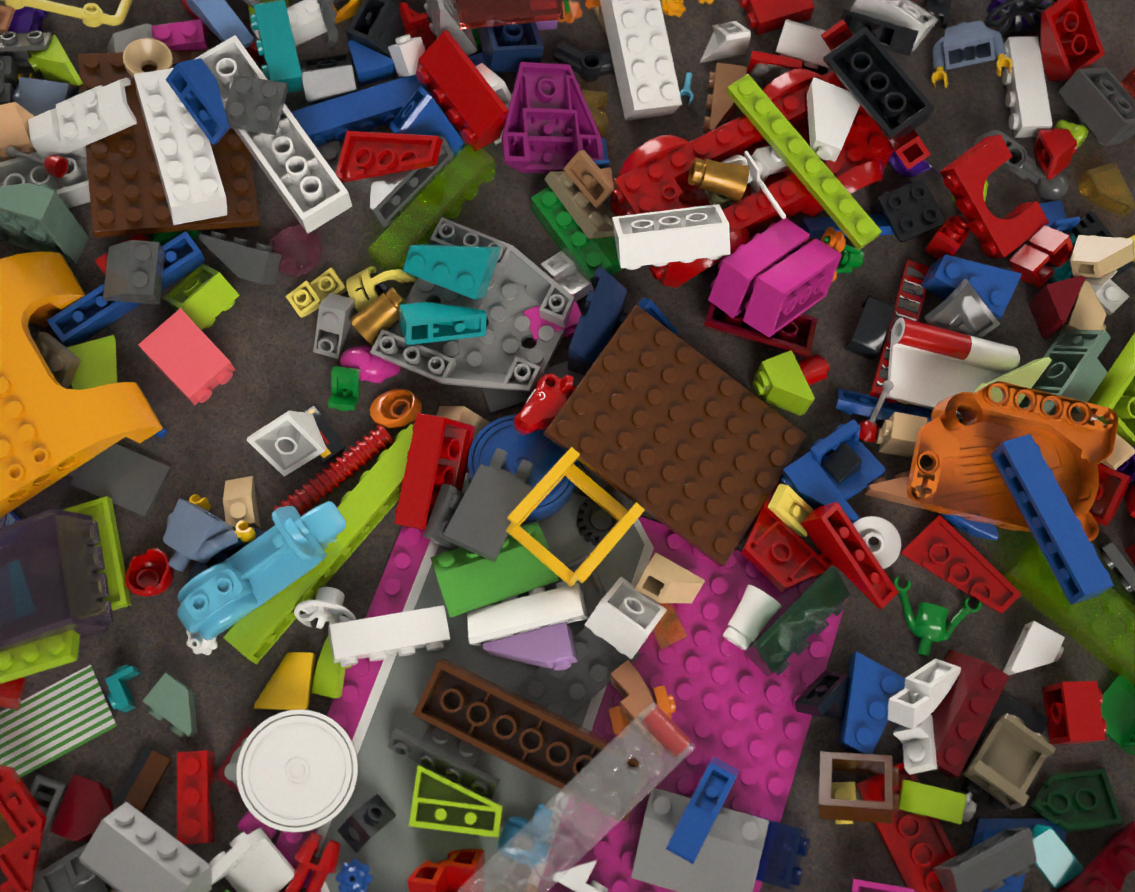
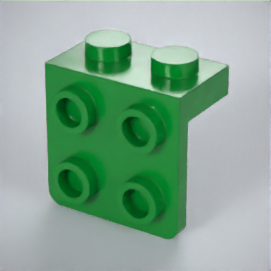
[1100,676,1135,755]

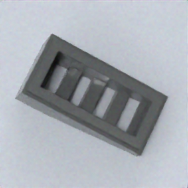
[11,774,68,840]

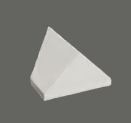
[700,21,751,63]

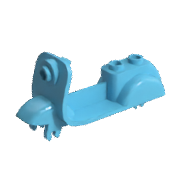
[177,501,346,641]

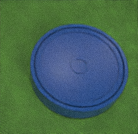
[467,414,579,523]

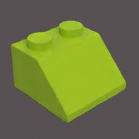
[163,264,240,330]
[752,350,815,416]

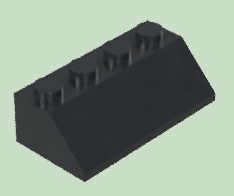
[823,27,934,140]

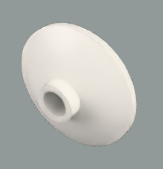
[853,516,901,569]

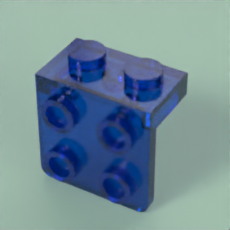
[749,814,810,892]

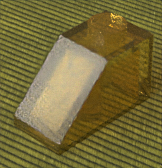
[1079,162,1135,218]

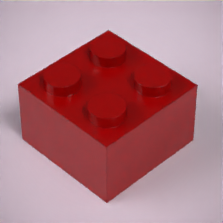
[1042,681,1107,745]

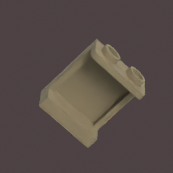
[963,713,1056,810]

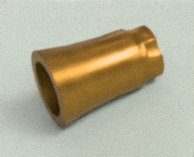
[688,158,749,202]
[349,287,408,346]

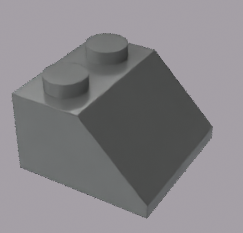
[103,240,165,305]

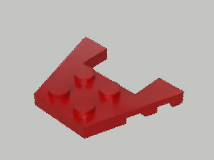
[741,483,837,592]

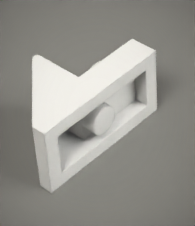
[1075,270,1130,316]
[893,714,937,775]
[553,860,608,892]

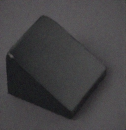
[822,442,862,484]

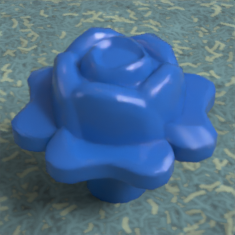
[336,859,373,892]

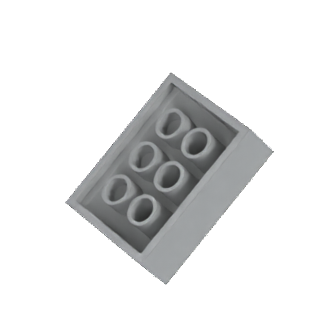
[424,0,478,56]
[631,787,769,892]

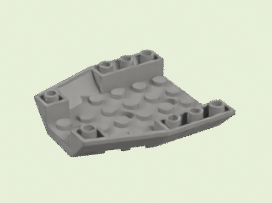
[370,217,575,392]

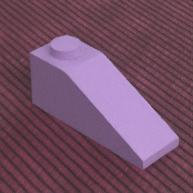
[483,622,578,670]

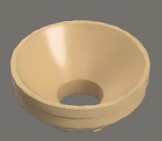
[123,38,173,77]

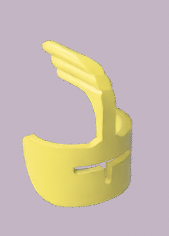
[346,266,416,313]

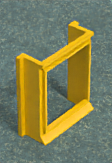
[506,447,645,587]

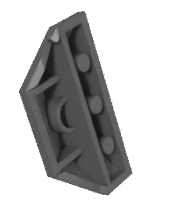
[370,136,454,227]

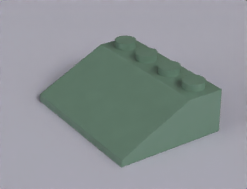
[0,183,89,264]

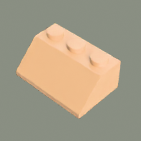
[0,102,37,162]

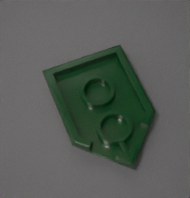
[1029,767,1124,832]

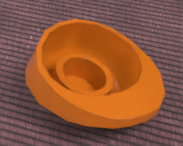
[370,389,422,428]

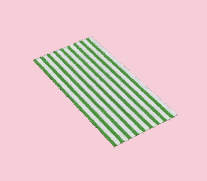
[0,664,117,778]

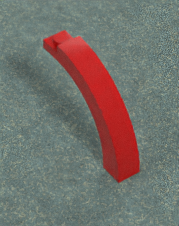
[821,19,931,170]

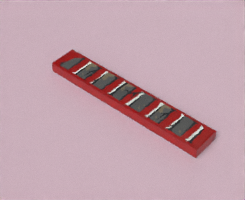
[869,259,929,404]

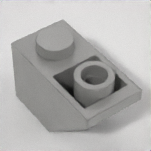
[313,293,355,359]

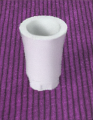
[723,585,782,650]

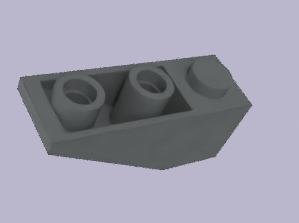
[199,231,282,285]

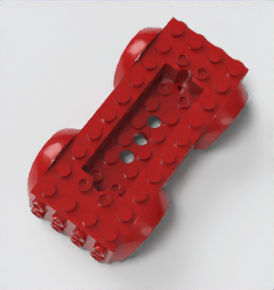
[610,69,894,288]

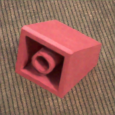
[138,308,235,405]

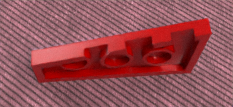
[335,131,443,183]
[900,515,1022,614]

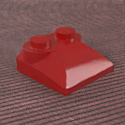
[1089,464,1131,527]

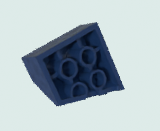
[568,267,628,375]

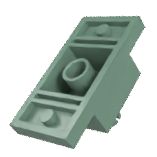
[1019,329,1111,415]

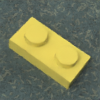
[768,484,814,537]

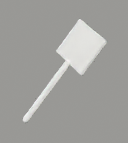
[744,151,786,219]

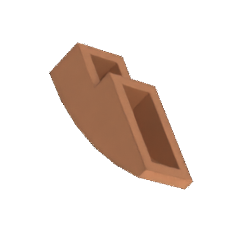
[610,660,663,755]

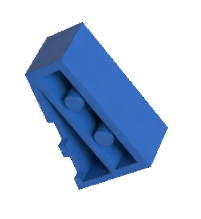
[920,255,1022,319]
[837,651,905,754]

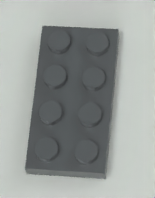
[517,627,640,720]

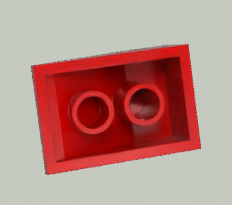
[1041,0,1105,81]

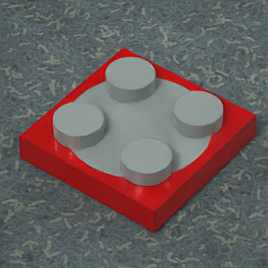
[746,51,803,89]

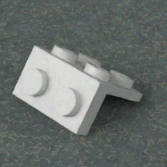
[209,828,295,892]

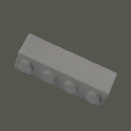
[79,802,212,892]

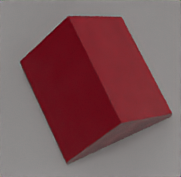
[1028,276,1086,339]

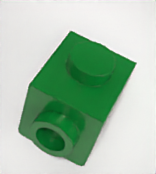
[328,366,361,411]

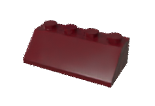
[703,302,818,358]
[898,650,1009,778]

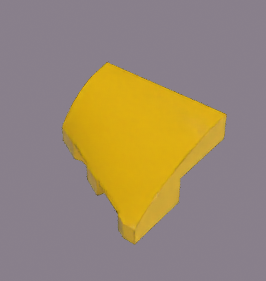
[254,652,316,711]

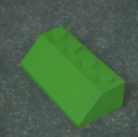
[430,522,559,618]

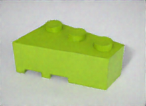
[409,765,503,838]

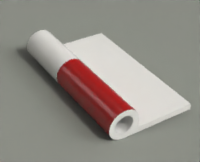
[886,317,1020,416]

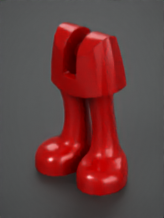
[284,832,340,892]

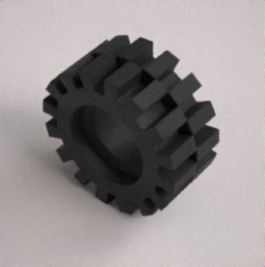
[576,495,622,546]

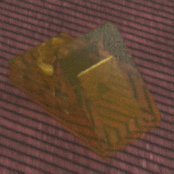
[581,90,609,138]

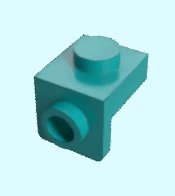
[105,665,141,713]

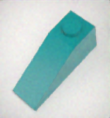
[399,302,487,345]

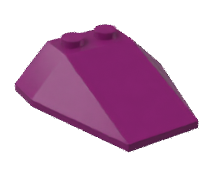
[501,62,604,173]

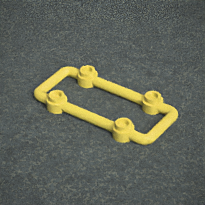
[1,0,133,27]

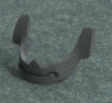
[317,0,340,49]

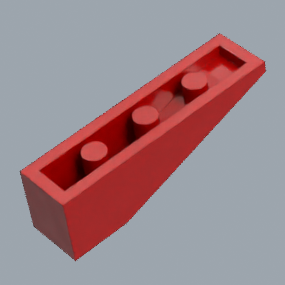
[801,502,898,609]

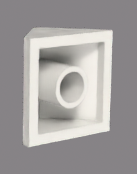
[247,411,326,476]

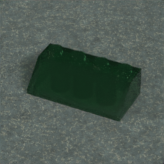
[744,565,851,677]

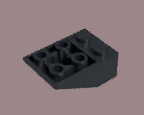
[346,0,437,59]

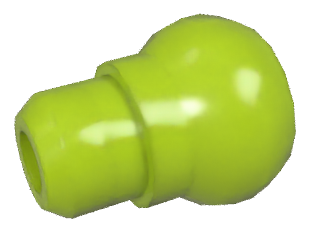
[1054,120,1089,148]

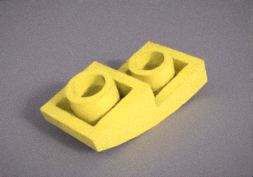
[286,267,347,318]

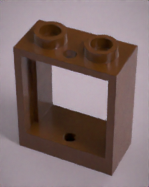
[819,751,899,824]

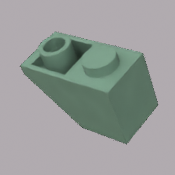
[143,672,198,738]

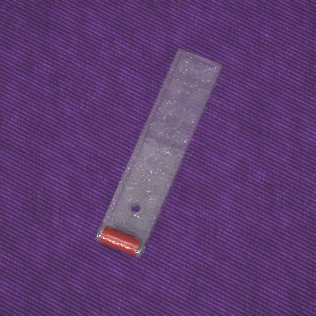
[458,701,696,892]

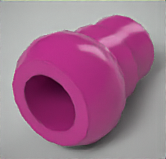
[237,810,277,840]

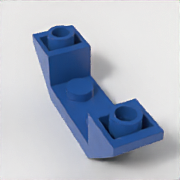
[666,757,740,864]

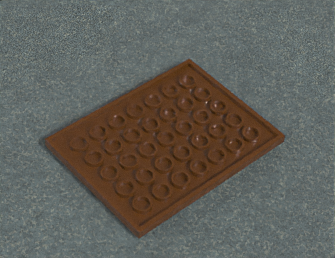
[77,49,260,237]
[543,305,807,567]

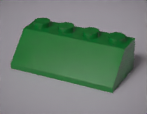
[531,186,623,287]

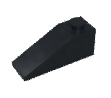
[840,8,919,56]

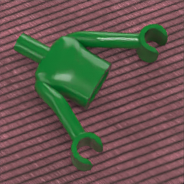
[892,577,982,657]

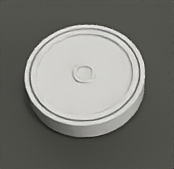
[237,710,358,832]

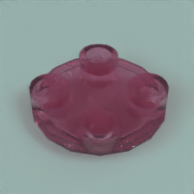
[269,224,322,276]

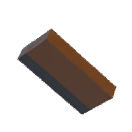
[115,746,172,814]

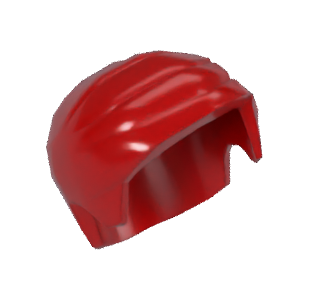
[125,548,174,597]

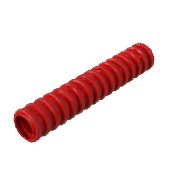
[273,425,394,515]

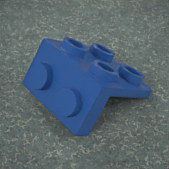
[810,419,885,500]

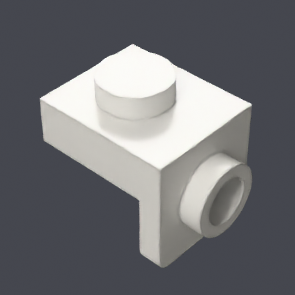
[751,146,789,182]

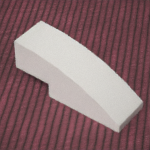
[888,658,961,730]

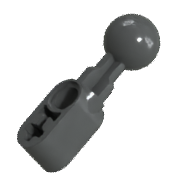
[974,130,1069,202]

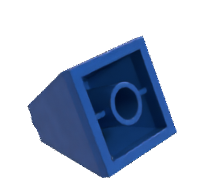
[389,85,465,158]

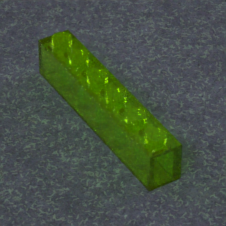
[367,144,496,271]

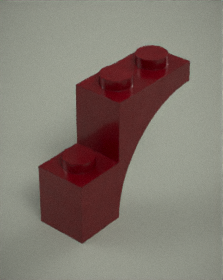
[1056,821,1135,892]

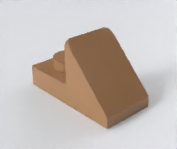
[563,150,614,208]

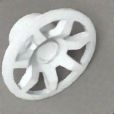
[294,587,356,629]

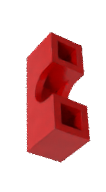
[177,750,215,845]

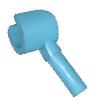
[680,72,693,105]

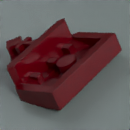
[50,774,114,842]

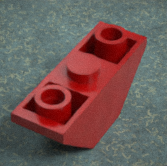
[925,215,971,260]

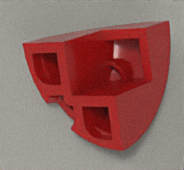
[407,849,484,892]

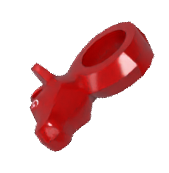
[513,374,576,435]

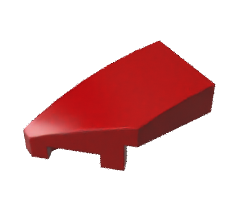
[399,2,436,50]

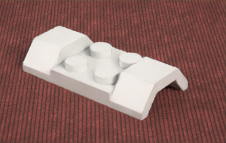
[28,78,137,160]

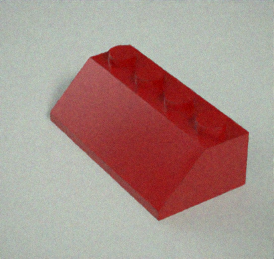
[416,30,508,151]
[394,413,475,530]

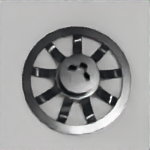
[985,0,1057,38]

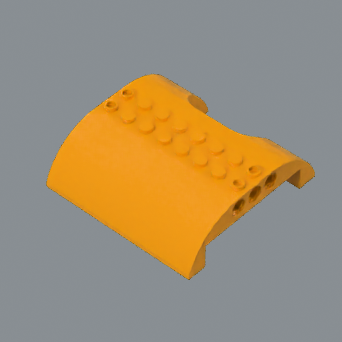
[0,252,163,518]

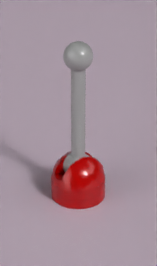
[6,146,68,178]
[859,380,894,442]

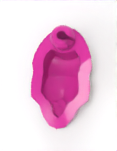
[340,345,401,383]

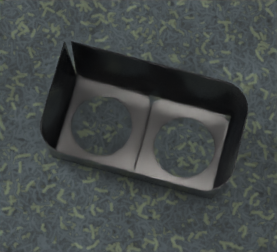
[845,295,896,360]

